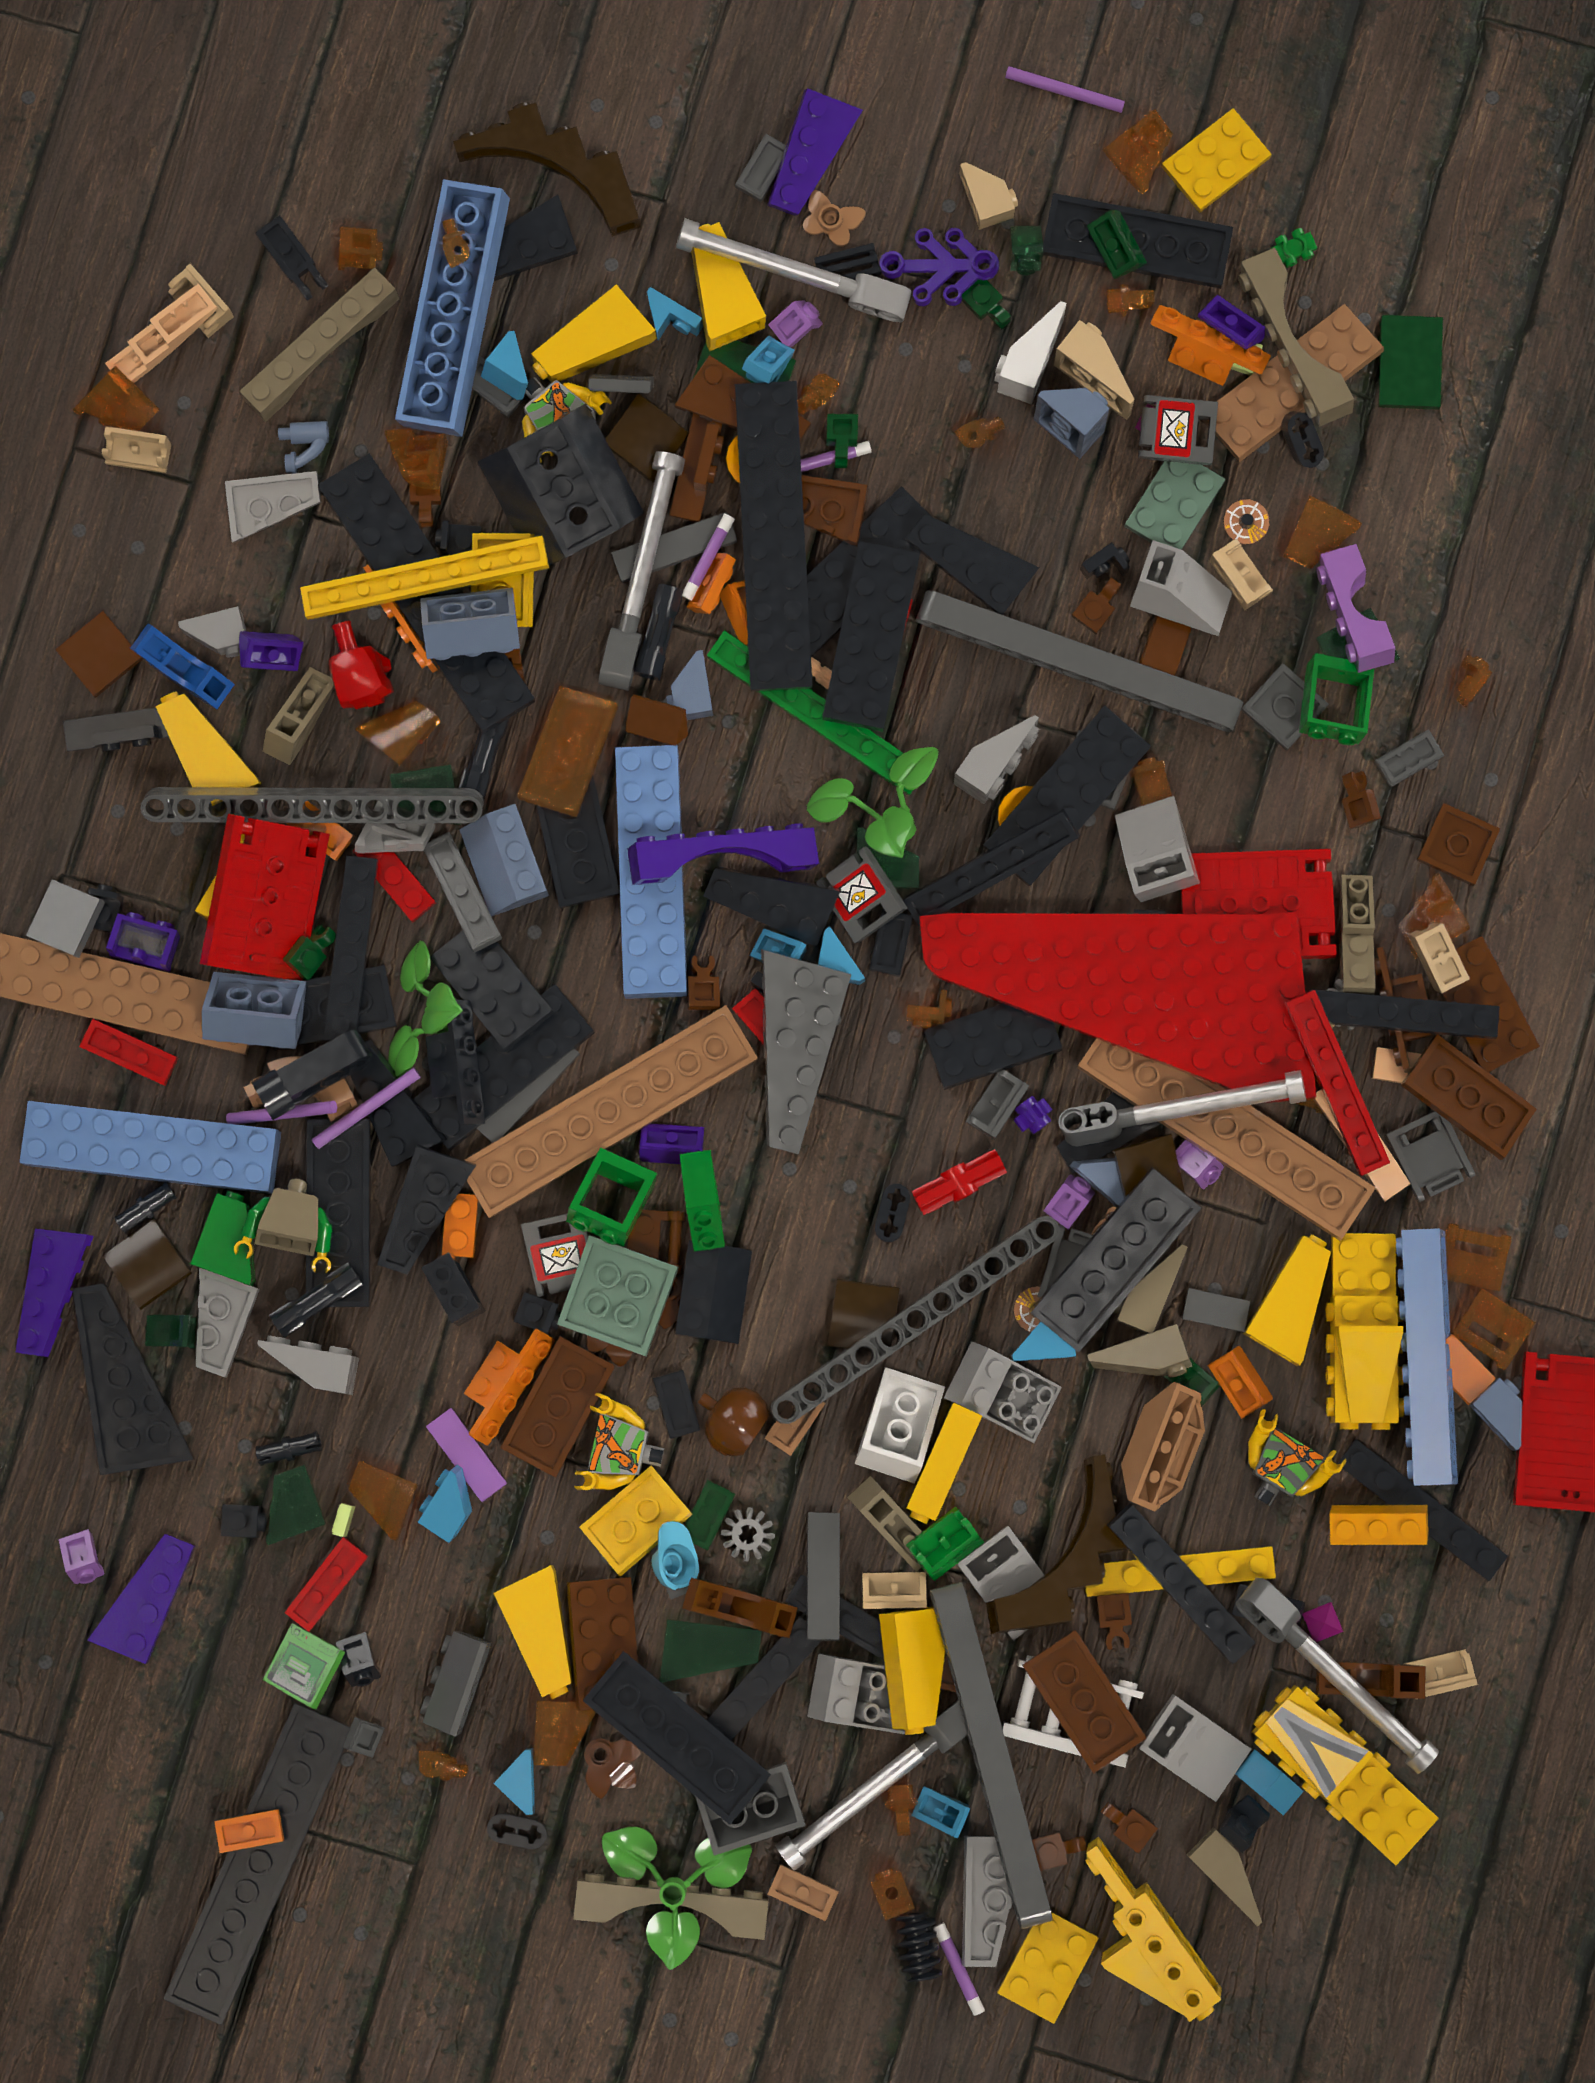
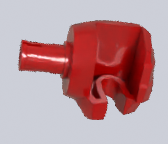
[329,621,394,709]

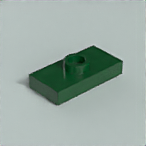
[685,1480,736,1551]

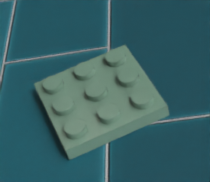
[557,1235,679,1357]

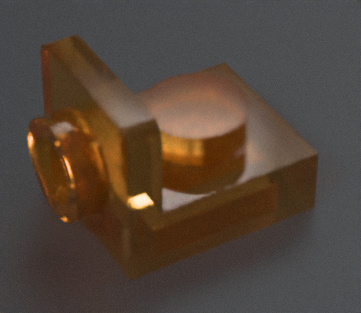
[1456,654,1493,707]
[1132,757,1172,806]

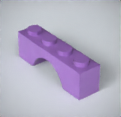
[1316,544,1395,673]

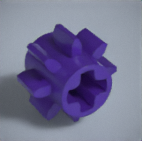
[1014,1096,1053,1134]

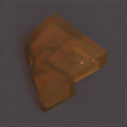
[1102,109,1173,194]
[73,366,160,431]
[385,428,448,489]
[1283,496,1362,569]
[355,701,441,766]
[1398,873,1470,959]
[349,1460,418,1541]
[534,1700,596,1766]

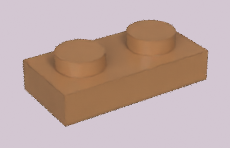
[764,1389,826,1456]
[767,1864,839,1921]

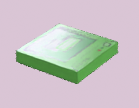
[263,1623,345,1709]

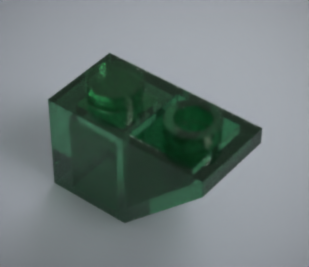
[1009,226,1043,275]

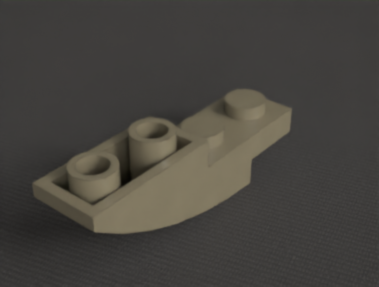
[1339,875,1375,995]

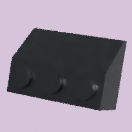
[675,1240,752,1344]

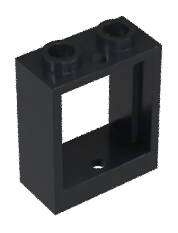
[421,1252,486,1326]

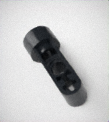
[251,1030,373,1121]

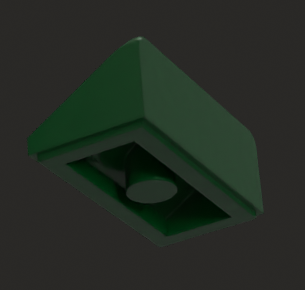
[1087,210,1147,279]

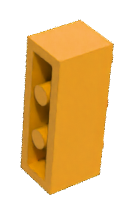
[1329,1505,1428,1545]

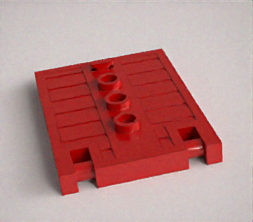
[200,814,330,981]
[1180,849,1337,959]
[1513,1352,1595,1513]

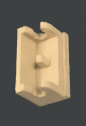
[168,264,234,338]
[102,426,171,473]
[1210,539,1273,611]
[1408,923,1470,993]
[862,1572,927,1609]
[1404,1649,1478,1697]

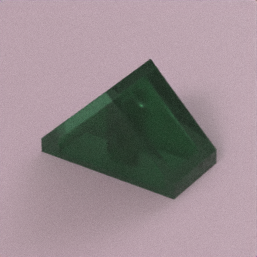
[145,1315,196,1349]

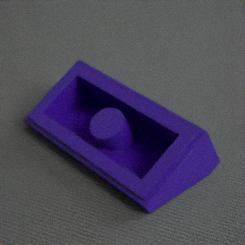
[1198,295,1265,350]
[239,631,303,671]
[640,1124,704,1164]

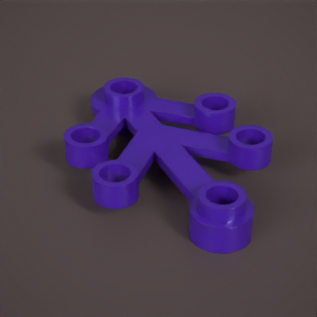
[880,228,999,306]

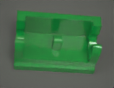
[906,1507,984,1581]

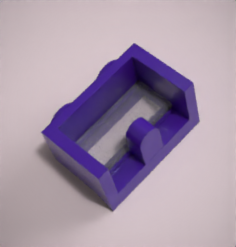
[106,912,180,973]

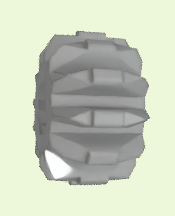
[721,1507,775,1561]

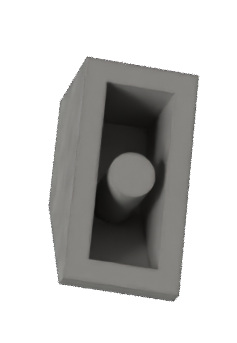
[178,606,247,657]

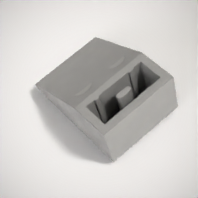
[1130,540,1232,636]
[954,715,1040,804]
[1115,796,1200,902]
[257,1335,359,1395]
[944,1342,1062,1443]
[957,1526,1044,1641]
[807,1654,905,1734]
[1137,1694,1251,1802]

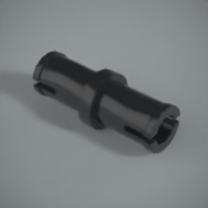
[113,1182,177,1234]
[255,1431,322,1466]

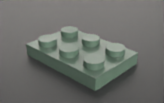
[1124,461,1225,550]

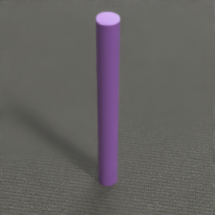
[1005,66,1125,113]
[312,1067,421,1149]
[226,1101,337,1125]

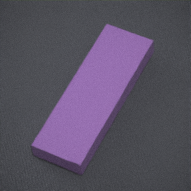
[426,1408,508,1502]

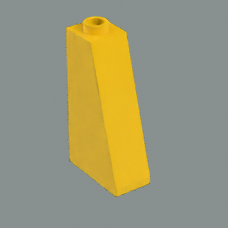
[691,222,766,351]
[531,284,657,383]
[155,691,261,806]
[1243,1234,1331,1366]
[906,1403,982,1524]
[494,1565,573,1699]
[879,1606,945,1735]

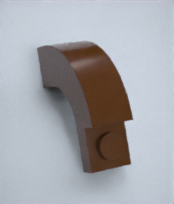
[682,1577,798,1638]
[1316,1662,1426,1699]

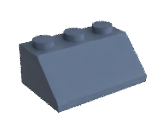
[1034,388,1110,459]
[421,588,520,660]
[460,804,549,917]
[202,972,306,1049]

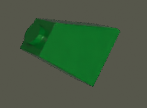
[190,1190,256,1287]

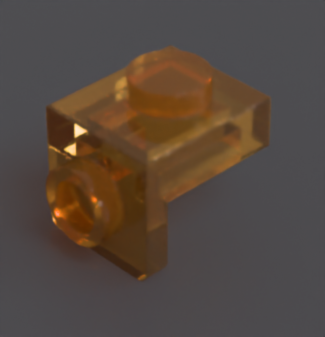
[906,990,952,1028]

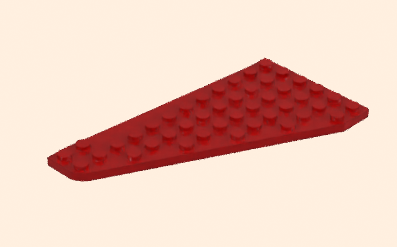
[919,911,1317,1103]

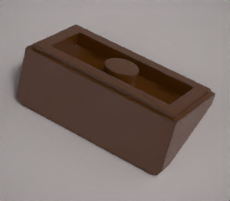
[1139,615,1192,676]
[626,694,688,746]

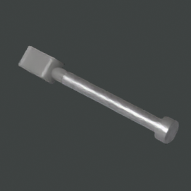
[676,218,912,322]

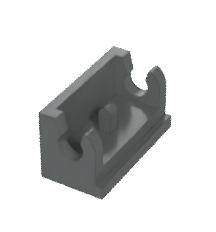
[966,1070,1029,1140]

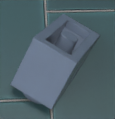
[666,650,713,720]
[1070,1158,1124,1207]
[1469,1378,1522,1451]

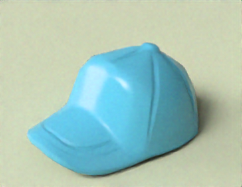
[651,1521,699,1590]

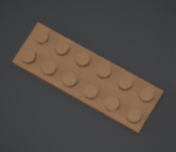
[1202,304,1384,462]

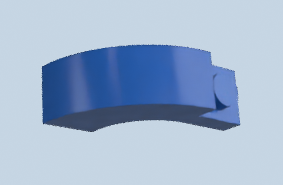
[130,624,235,709]

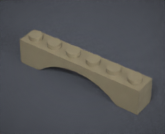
[1238,248,1354,427]
[240,267,399,422]
[573,1873,769,1940]

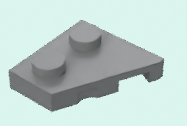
[355,801,436,853]

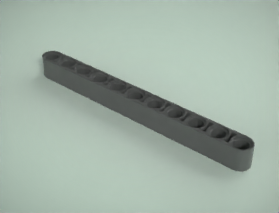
[915,590,1243,732]
[140,787,484,823]
[770,1216,1059,1424]
[930,1582,1052,1930]

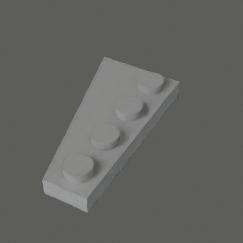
[962,1836,1012,1967]

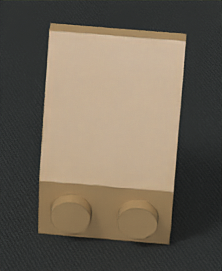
[1054,320,1134,420]

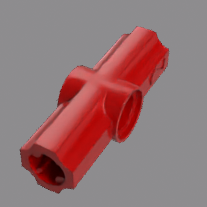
[911,1149,1007,1216]

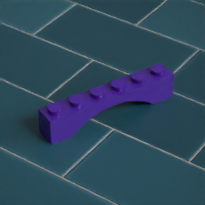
[627,824,819,885]

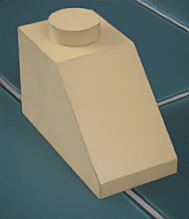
[959,162,1018,230]

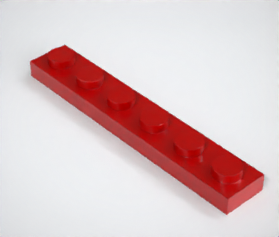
[1284,990,1390,1176]

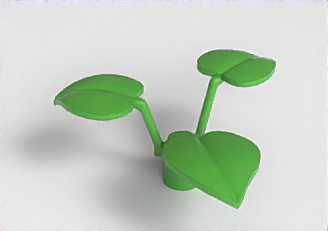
[807,747,939,858]
[388,940,463,1079]
[602,1826,752,1970]

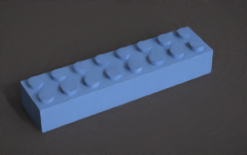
[395,179,510,437]
[615,745,687,999]
[20,1101,281,1194]
[1396,1228,1458,1486]

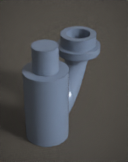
[278,421,329,474]

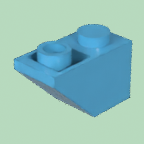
[418,1465,472,1543]

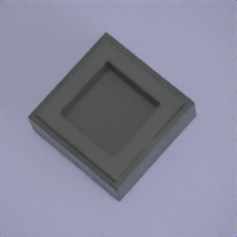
[343,1717,385,1758]

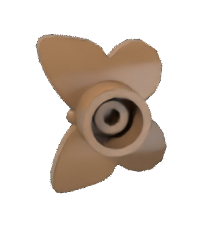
[803,190,866,247]

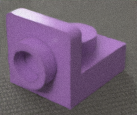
[768,301,823,348]
[1175,1140,1224,1190]
[1043,1174,1095,1229]
[59,1529,104,1584]

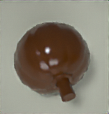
[698,1388,770,1456]

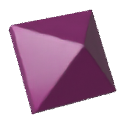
[1302,1602,1343,1642]

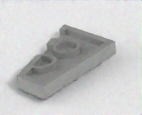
[225,471,321,543]
[196,1268,260,1378]

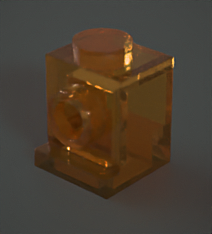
[338,227,383,270]
[871,1867,915,1921]

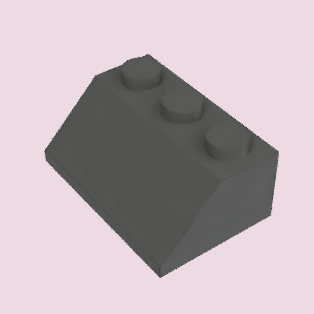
[420,1630,492,1737]
[695,1762,806,1856]

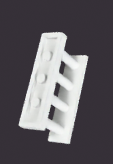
[1002,1655,1144,1768]

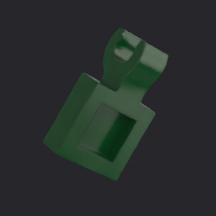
[962,280,1011,330]
[827,414,858,468]
[283,925,337,981]

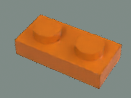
[686,553,736,614]
[286,800,355,861]
[442,1194,479,1258]
[214,1809,284,1853]

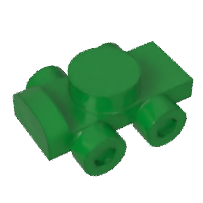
[1271,228,1318,268]

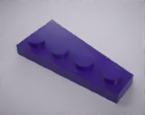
[767,88,863,216]
[15,1229,94,1357]
[87,1534,196,1664]

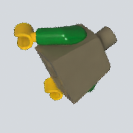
[234,1179,332,1273]

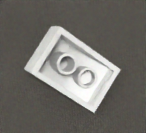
[994,301,1067,404]
[855,1367,945,1484]

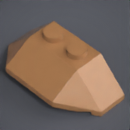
[1121,1382,1205,1511]

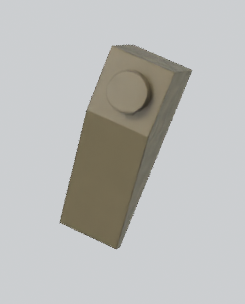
[263,667,335,765]
[1114,1245,1188,1334]
[1087,1324,1192,1377]
[847,1476,922,1572]
[1186,1828,1262,1927]

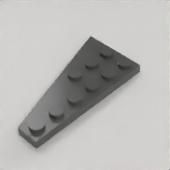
[761,949,851,1154]

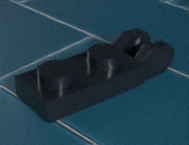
[255,215,328,301]

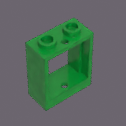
[1299,653,1375,745]
[566,1148,657,1247]
[680,1150,725,1252]

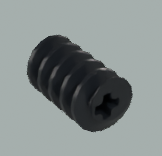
[895,1912,942,1982]

